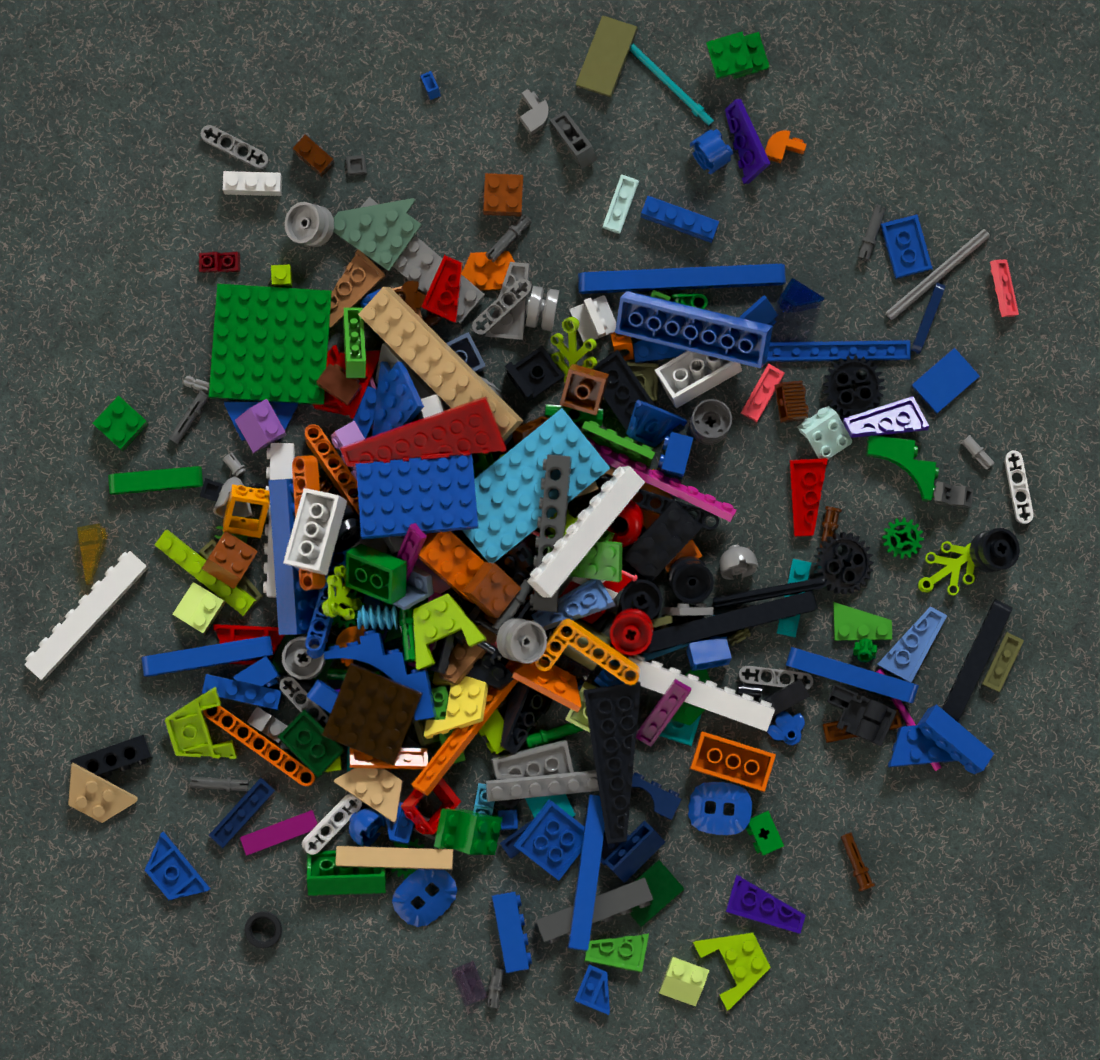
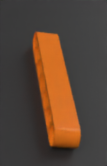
[305,424,360,519]
[292,455,326,590]
[203,706,315,787]

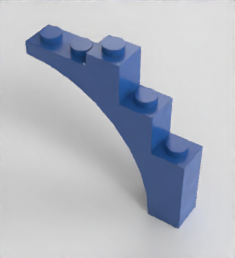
[324,630,437,721]

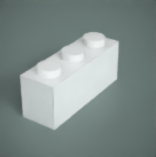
[223,171,282,196]

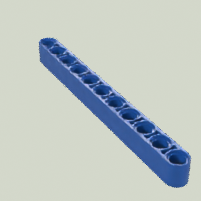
[578,264,786,294]

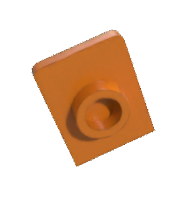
[610,332,634,361]

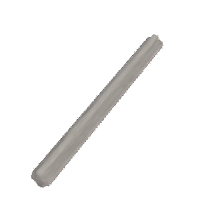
[886,229,990,320]

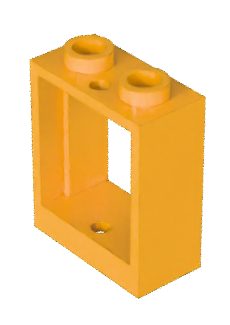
[223,484,270,538]

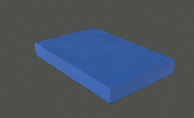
[880,215,933,279]
[911,348,980,414]

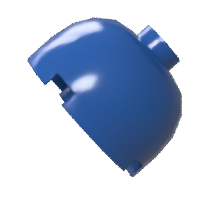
[349,808,386,847]

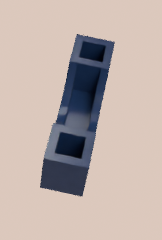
[632,772,682,820]

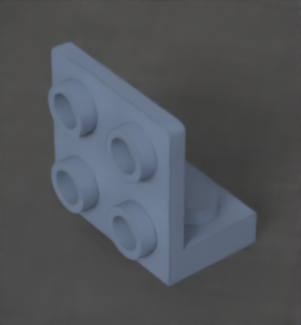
[393,565,434,610]

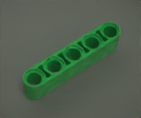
[108,466,203,495]

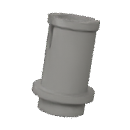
[223,452,246,477]

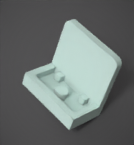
[797,406,852,459]

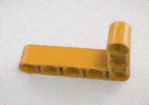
[536,619,640,685]

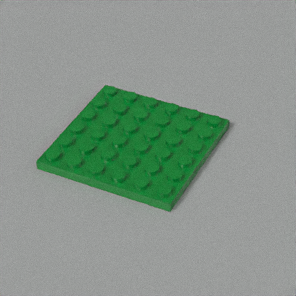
[209,284,332,405]

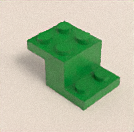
[706,32,770,79]
[434,809,503,855]

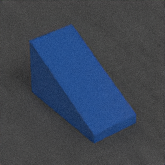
[420,71,441,100]

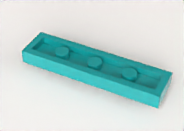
[776,559,812,638]

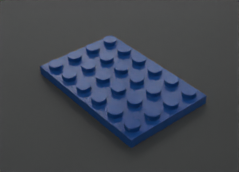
[356,454,479,539]

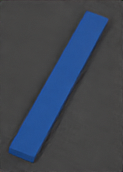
[767,340,911,362]
[568,794,605,951]

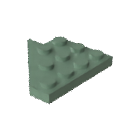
[333,198,422,271]

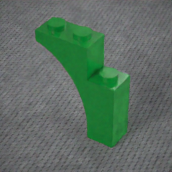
[866,436,939,502]

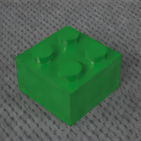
[92,395,149,452]

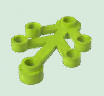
[551,317,597,382]
[918,541,975,596]
[322,565,362,620]

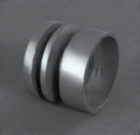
[689,399,732,445]

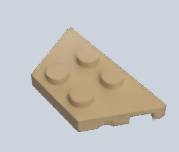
[68,763,138,823]
[334,768,403,823]

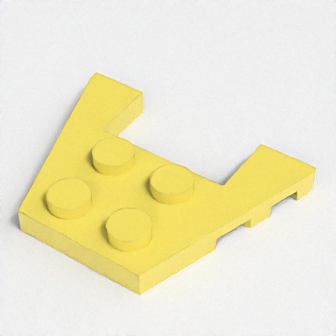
[424,672,488,739]

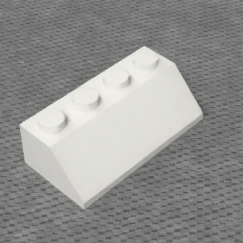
[655,351,742,408]
[283,488,347,575]

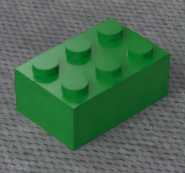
[345,544,407,605]

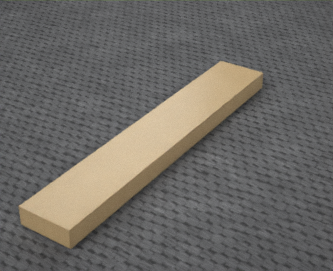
[336,846,453,870]

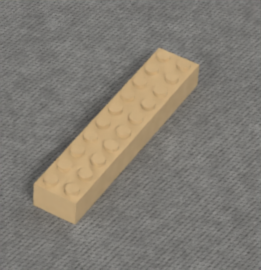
[358,287,523,441]

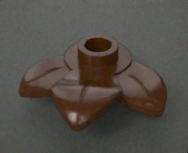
[394,281,426,315]

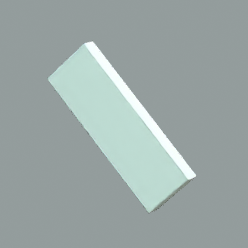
[602,174,639,234]

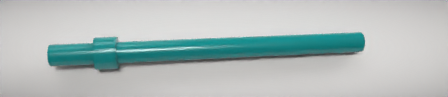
[630,43,714,126]

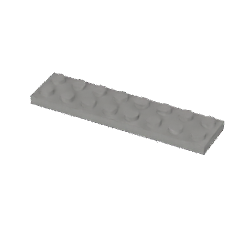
[360,197,485,324]

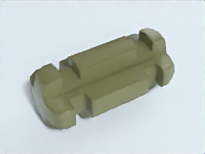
[727,628,751,646]

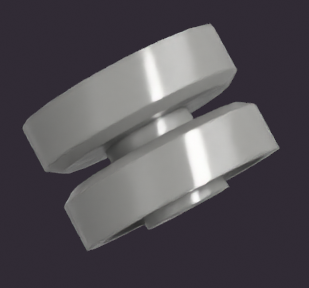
[285,202,334,247]
[526,285,560,332]
[496,618,547,663]
[282,637,325,680]

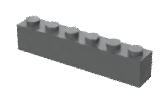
[536,877,653,944]

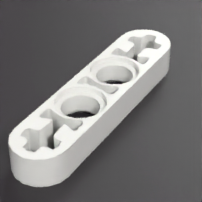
[1004,450,1033,524]
[302,793,362,855]

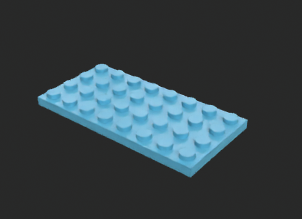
[462,408,610,563]

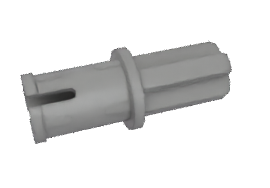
[961,435,994,470]

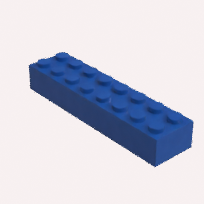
[615,291,773,368]
[269,479,321,635]

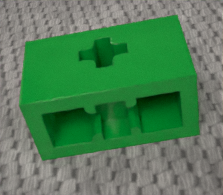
[746,811,784,856]

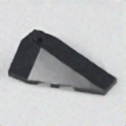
[500,681,553,754]

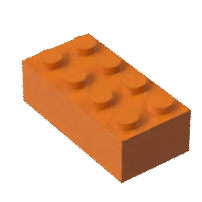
[418,531,485,604]
[690,731,776,792]

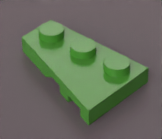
[833,602,892,641]
[584,934,649,973]

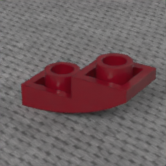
[199,252,240,273]

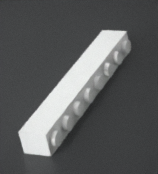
[263,443,295,598]
[527,466,645,597]
[24,551,148,681]
[626,655,775,732]

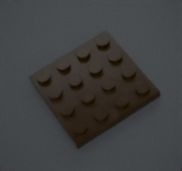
[322,663,423,765]

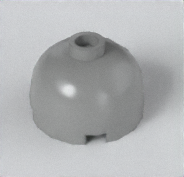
[719,545,758,580]

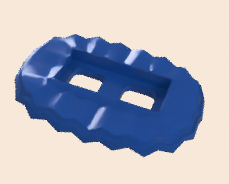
[688,782,752,835]
[392,869,458,927]

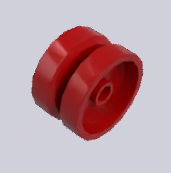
[610,608,654,656]

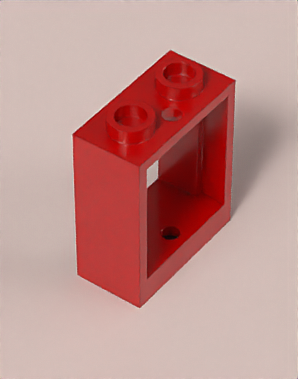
[401,778,461,834]

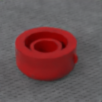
[606,500,644,547]

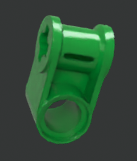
[671,294,708,310]

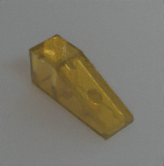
[77,523,107,586]

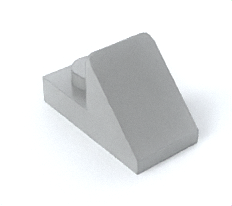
[247,706,287,743]

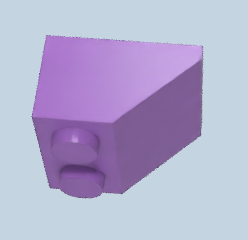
[235,399,287,453]

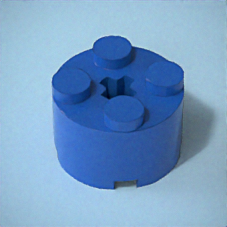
[690,129,733,174]

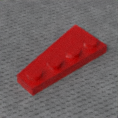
[789,458,828,537]

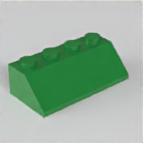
[307,851,386,896]

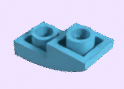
[473,783,495,815]

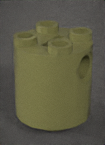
[558,619,611,671]

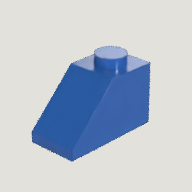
[233,656,281,688]

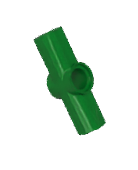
[544,404,603,426]

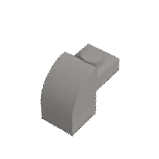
[520,89,548,136]

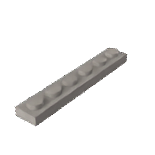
[486,770,599,802]

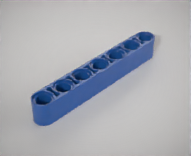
[305,548,351,659]
[141,636,273,677]
[786,647,919,704]

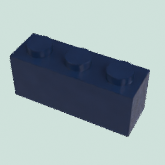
[603,821,665,883]

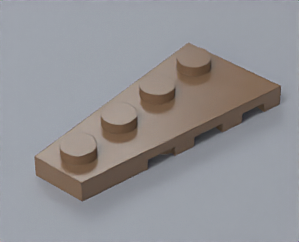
[330,250,385,329]
[439,614,497,685]

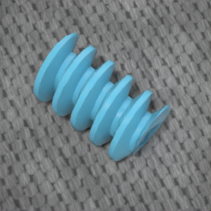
[357,605,398,630]

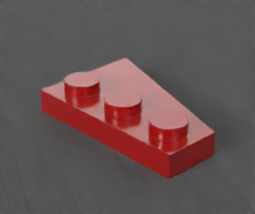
[421,255,463,323]

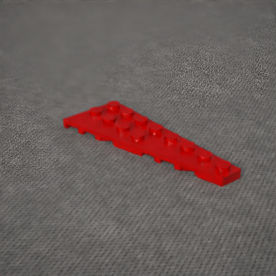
[340,396,506,467]

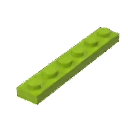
[155,529,256,616]

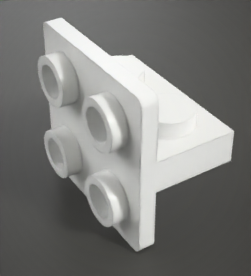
[570,295,616,343]

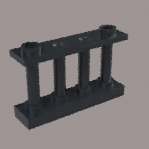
[455,599,536,665]

